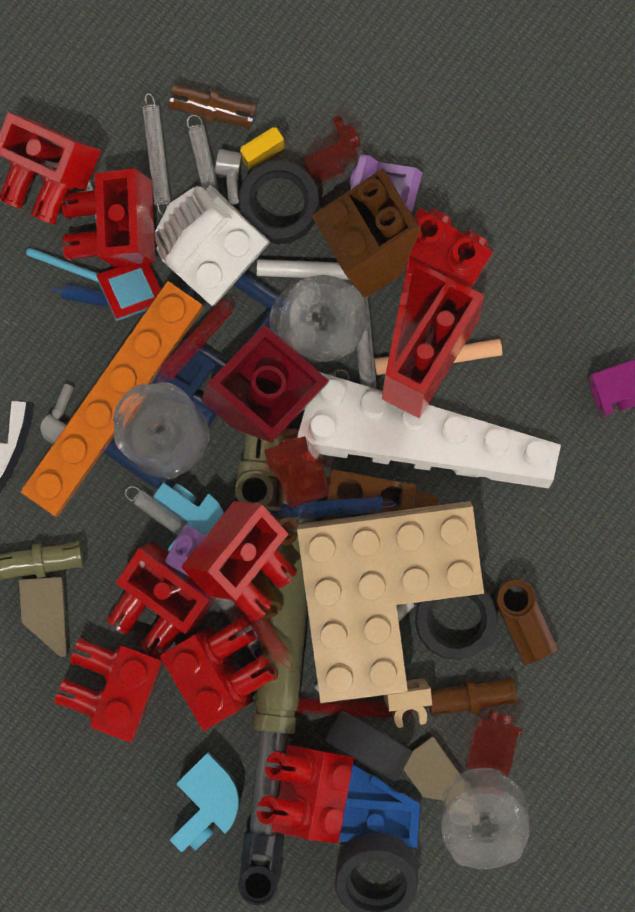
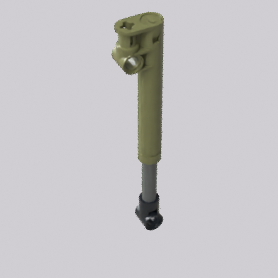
[235,428,323,906]

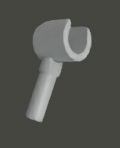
[215,149,241,205]
[41,384,74,444]

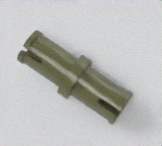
[0,540,84,581]

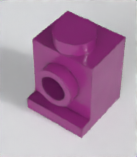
[587,359,635,419]

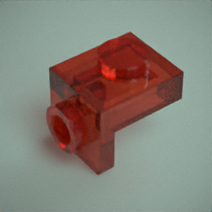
[304,115,361,182]
[264,436,329,508]
[465,711,523,778]

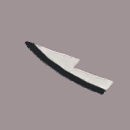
[0,401,34,494]

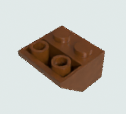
[312,168,421,299]

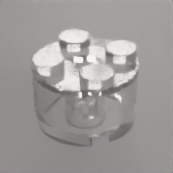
[270,275,366,364]
[113,382,210,479]
[441,768,530,869]

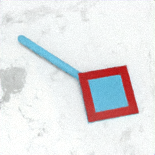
[26,248,161,321]

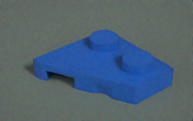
[339,765,420,848]

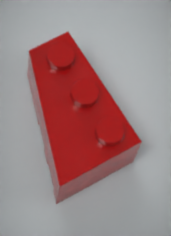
[382,258,485,419]

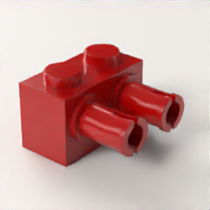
[0,112,101,224]
[61,168,155,267]
[405,207,493,289]
[181,501,297,621]
[106,541,217,659]
[160,617,278,731]
[54,637,164,743]
[256,745,354,844]

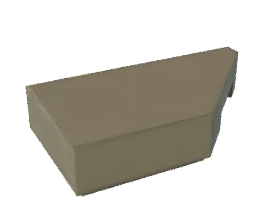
[19,577,68,657]
[403,736,480,806]

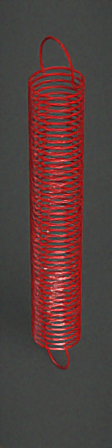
[157,296,236,384]
[235,604,292,668]
[295,697,413,719]

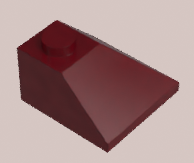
[202,325,329,443]

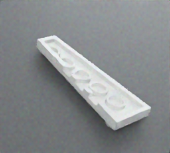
[294,372,561,488]

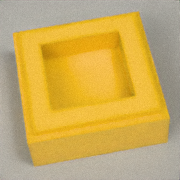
[240,127,285,171]

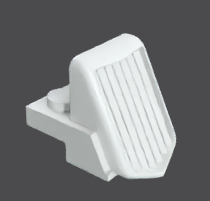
[154,185,270,306]

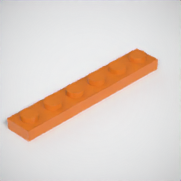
[20,281,204,517]

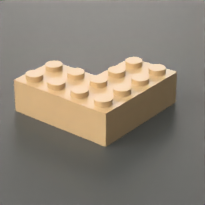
[297,501,484,703]

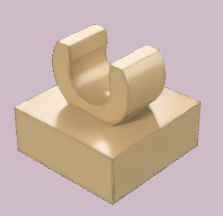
[383,678,432,728]

